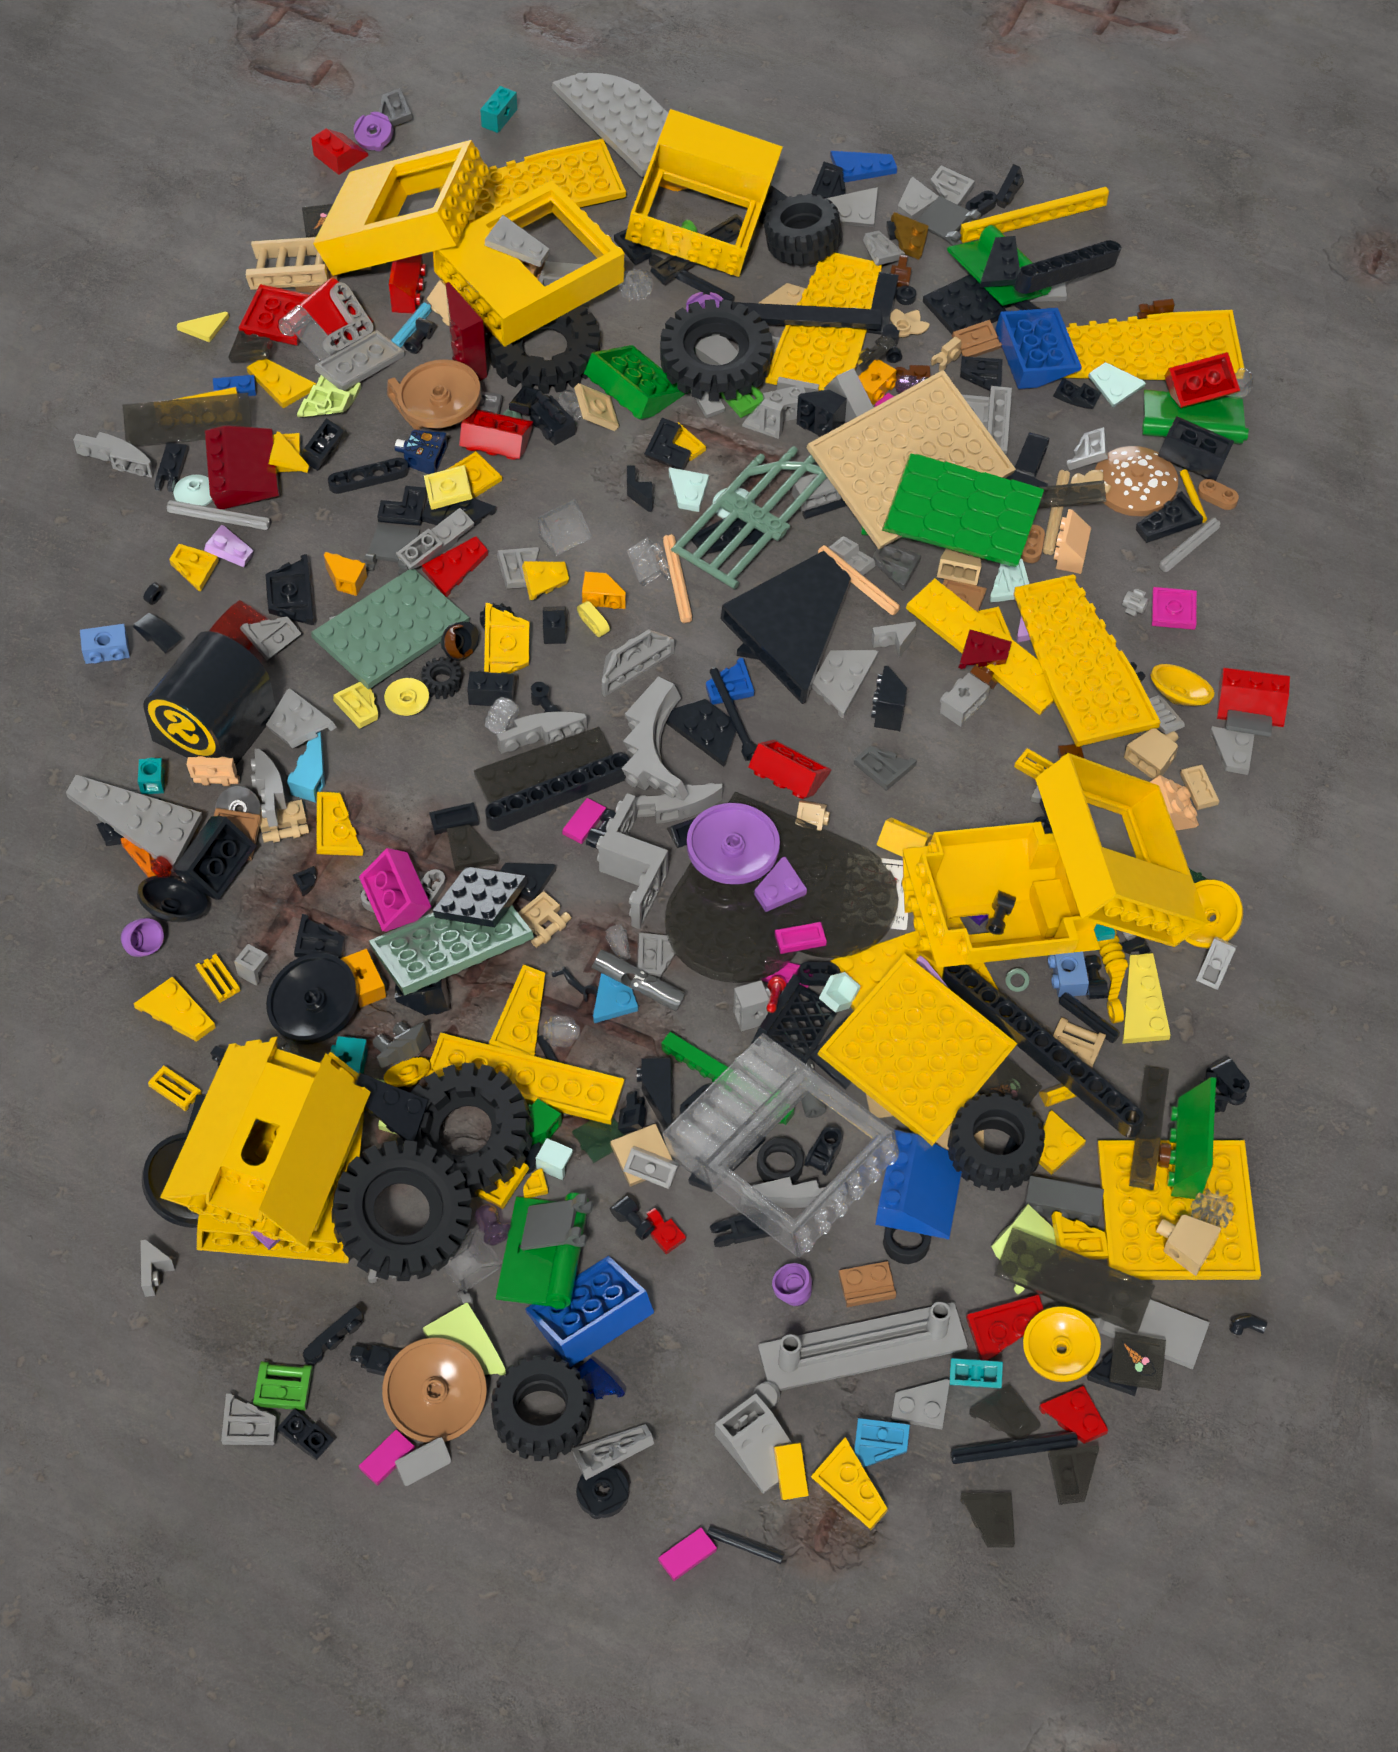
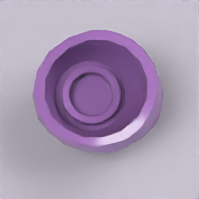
[121,918,164,957]
[772,1263,812,1306]

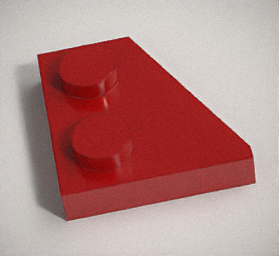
[1039,1386,1108,1444]

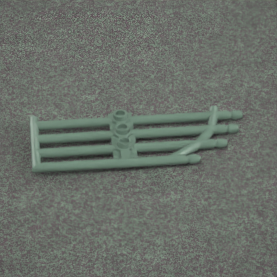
[671,446,828,589]

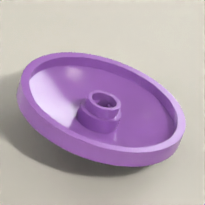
[687,803,780,884]

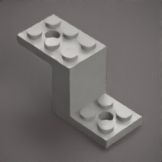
[596,793,668,929]

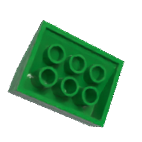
[584,345,687,419]
[1167,1077,1216,1200]

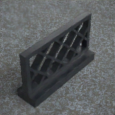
[751,974,838,1066]

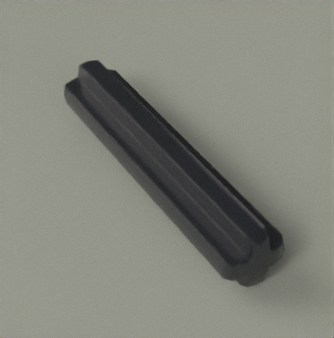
[1059,992,1120,1043]

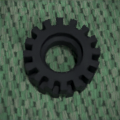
[421,657,462,699]

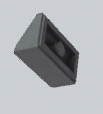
[1225,710,1272,737]

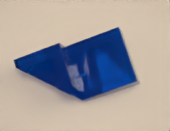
[577,1358,625,1400]

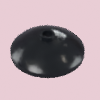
[137,875,207,923]

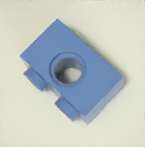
[80,624,130,664]
[1048,952,1089,997]

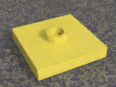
[424,465,473,510]

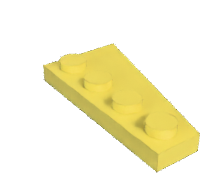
[1122,953,1171,1044]

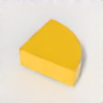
[523,1168,548,1198]

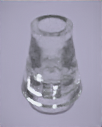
[605,925,631,961]

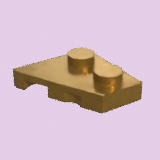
[891,212,929,260]

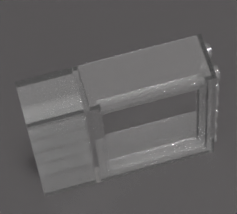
[662,1033,899,1258]

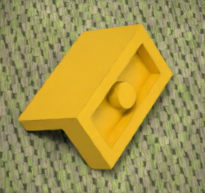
[877,817,933,857]

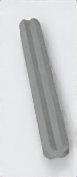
[1159,518,1221,572]

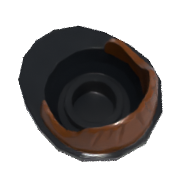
[441,622,479,661]

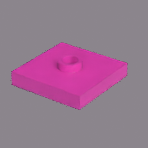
[1152,587,1197,630]

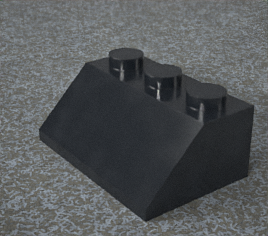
[1158,416,1234,481]
[173,816,256,900]

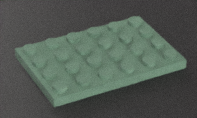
[311,569,469,689]
[369,905,534,996]

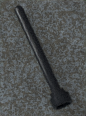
[710,667,757,761]

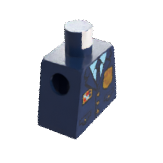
[395,430,447,474]

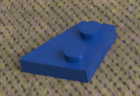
[705,658,754,705]

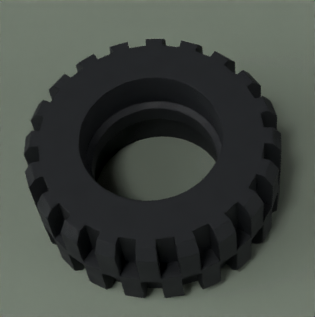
[764,194,842,266]
[947,1093,1045,1191]
[491,1355,591,1461]

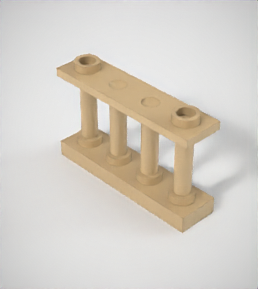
[245,237,329,290]

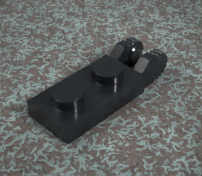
[154,442,188,492]
[710,1208,783,1248]
[303,1307,362,1366]

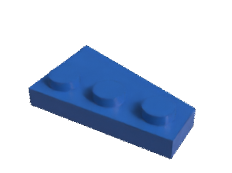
[830,151,897,183]

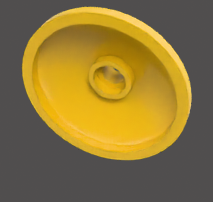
[1151,664,1214,706]
[1185,880,1243,948]
[1023,1307,1101,1382]

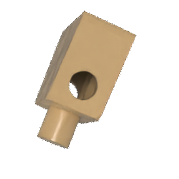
[937,548,981,585]
[1124,728,1178,779]
[1156,1215,1222,1276]

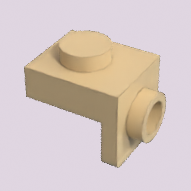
[796,800,830,831]

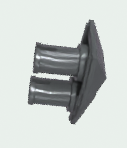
[373,1022,431,1068]

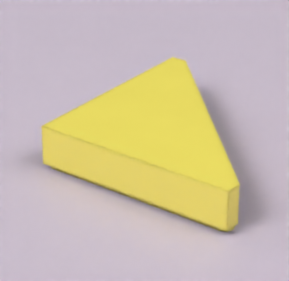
[177,312,229,342]

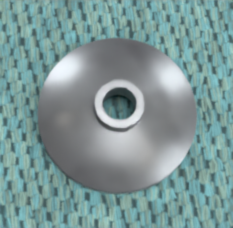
[215,786,261,815]

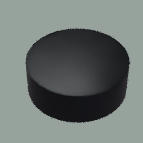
[896,285,916,305]
[143,582,164,605]

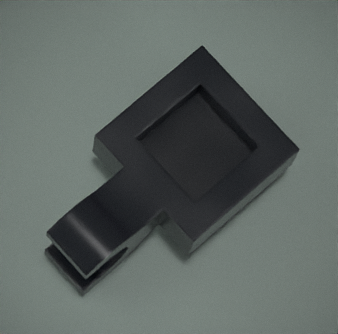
[618,1091,646,1134]

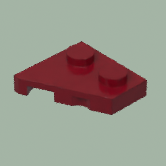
[958,629,1012,669]

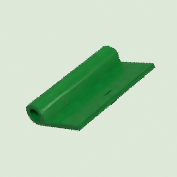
[947,225,1052,306]
[1142,390,1249,444]
[496,1193,589,1309]

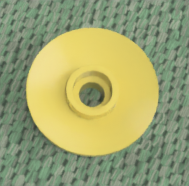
[384,678,429,716]

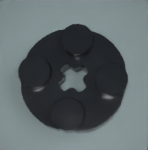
[576,1467,629,1519]

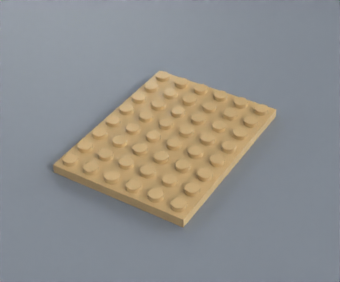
[806,370,1016,549]

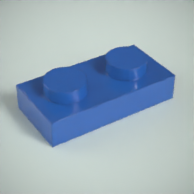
[213,375,256,397]

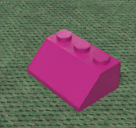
[359,848,431,932]

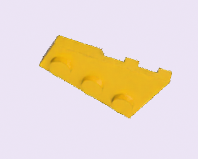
[247,357,316,408]
[133,977,216,1042]
[811,1437,888,1530]

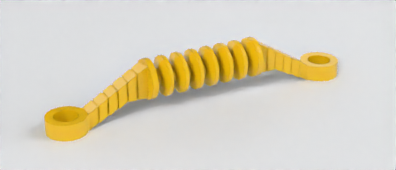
[1098,929,1128,1024]

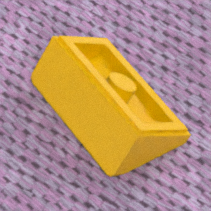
[1039,1084,1076,1107]

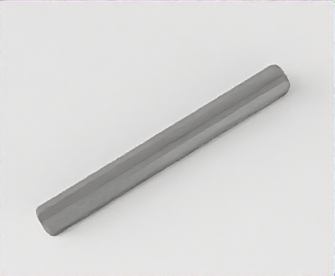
[167,500,270,530]

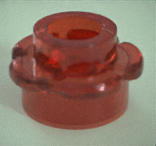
[151,856,173,877]

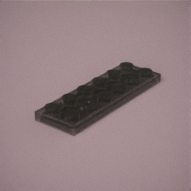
[122,393,252,447]
[474,727,613,804]
[994,1228,1155,1334]

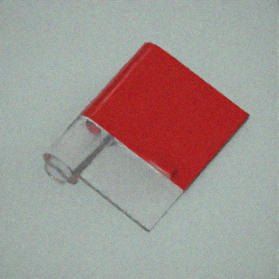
[279,278,373,362]

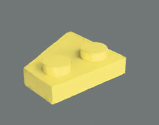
[333,682,378,729]

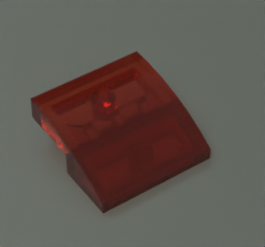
[209,600,269,650]

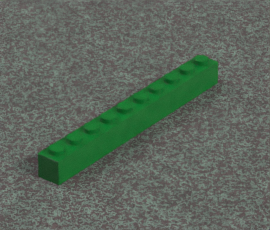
[661,1032,794,1125]

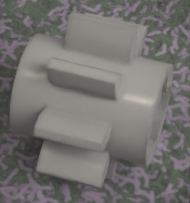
[1122,589,1149,617]

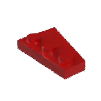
[966,1295,1044,1361]

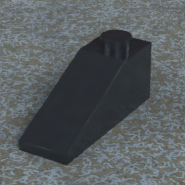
[637,1058,671,1134]

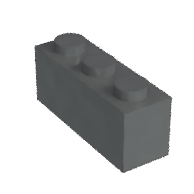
[1024,1176,1104,1227]

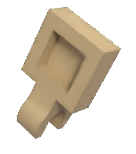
[931,336,961,371]

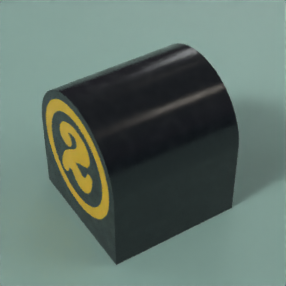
[143,631,276,766]

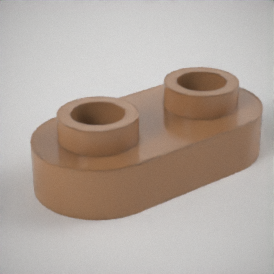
[1198,479,1239,510]
[1021,525,1045,563]

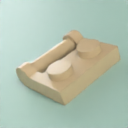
[1053,1017,1106,1069]

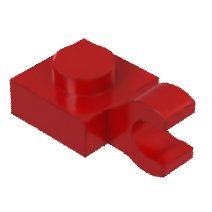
[646,1208,686,1255]

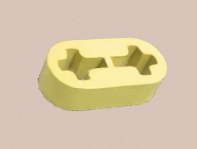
[577,601,610,637]

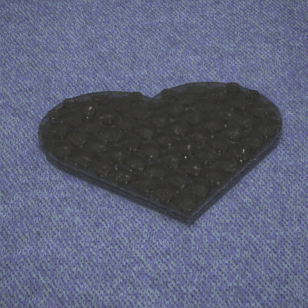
[665,792,899,983]

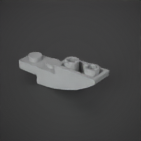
[73,432,154,478]
[396,508,474,570]
[497,712,587,754]
[251,749,287,827]
[635,783,722,824]

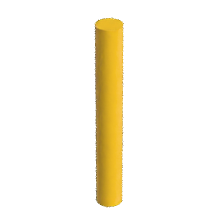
[1180,469,1207,523]

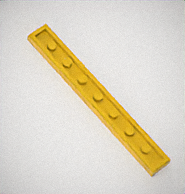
[959,187,1109,243]

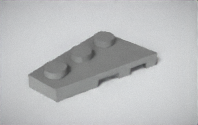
[485,215,549,267]
[572,1424,654,1480]

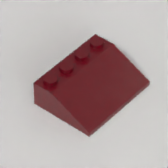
[445,282,487,381]
[205,426,279,509]

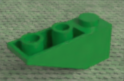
[528,1099,562,1145]

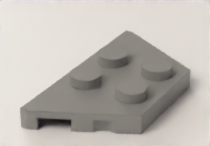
[812,650,879,718]
[266,688,336,748]

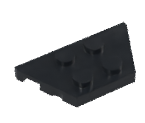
[265,554,314,625]
[665,699,737,767]

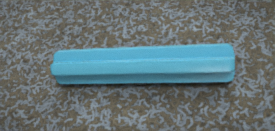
[391,302,431,348]

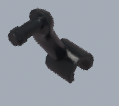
[551,967,597,1002]

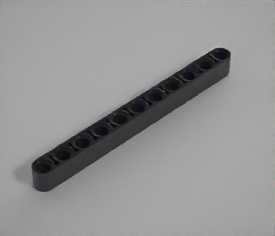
[942,964,1144,1138]

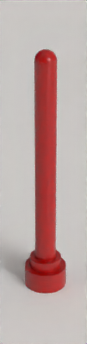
[767,975,787,1013]

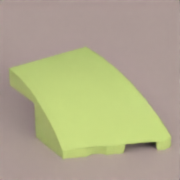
[297,375,362,417]
[991,1204,1057,1295]
[423,1303,506,1375]

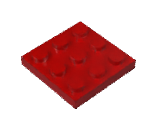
[239,284,309,345]

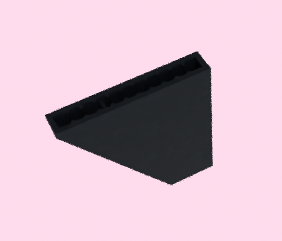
[720,551,851,704]

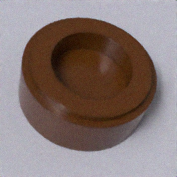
[1158,1143,1171,1169]

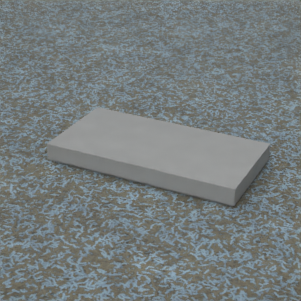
[315,330,404,391]
[1101,1285,1210,1369]

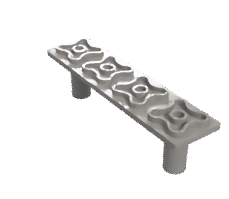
[758,1302,968,1391]

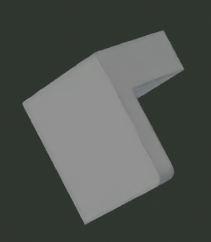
[234,944,268,985]

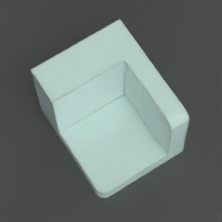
[819,972,860,1012]
[536,1138,573,1180]

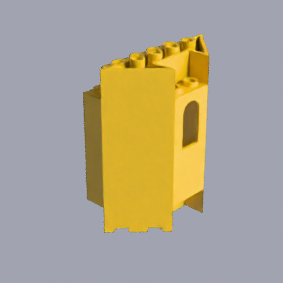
[902,822,1100,968]
[160,1037,371,1248]

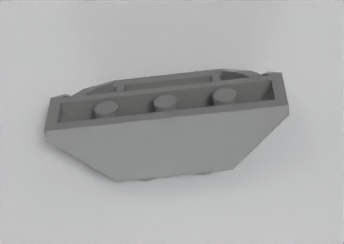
[602,629,674,697]

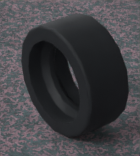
[757,1138,804,1184]
[883,1227,931,1264]

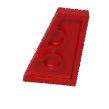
[422,536,488,598]

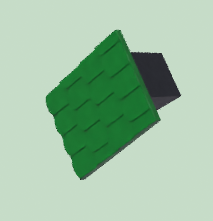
[882,453,1044,567]

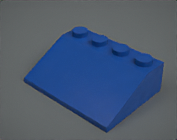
[995,308,1082,389]
[875,1130,962,1239]
[525,1256,654,1367]

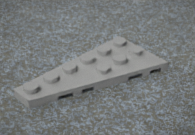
[66,775,202,872]

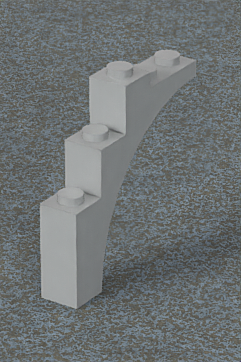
[622,676,689,801]

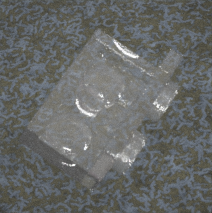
[626,537,670,586]

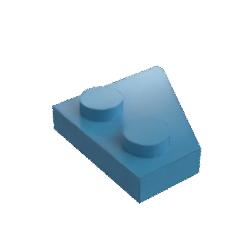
[593,973,638,1023]
[854,1418,910,1468]

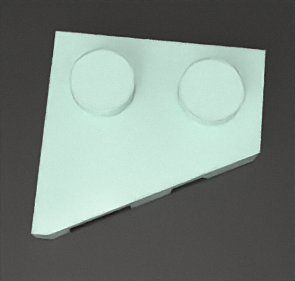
[1088,362,1146,408]
[669,467,709,512]
[990,559,1029,603]

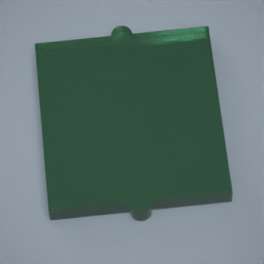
[572,1118,625,1163]

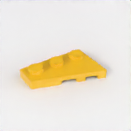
[316,792,363,856]

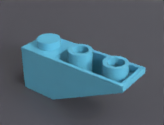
[287,731,325,803]

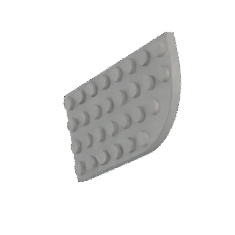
[552,73,668,177]

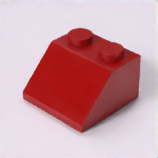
[311,128,368,175]

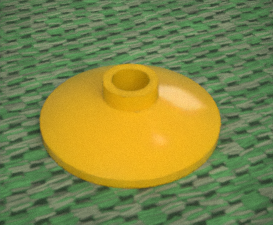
[384,1057,430,1087]

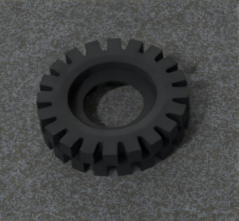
[660,299,773,401]
[488,305,600,394]
[397,1063,534,1198]
[331,1140,472,1281]

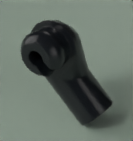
[1229,1315,1268,1335]

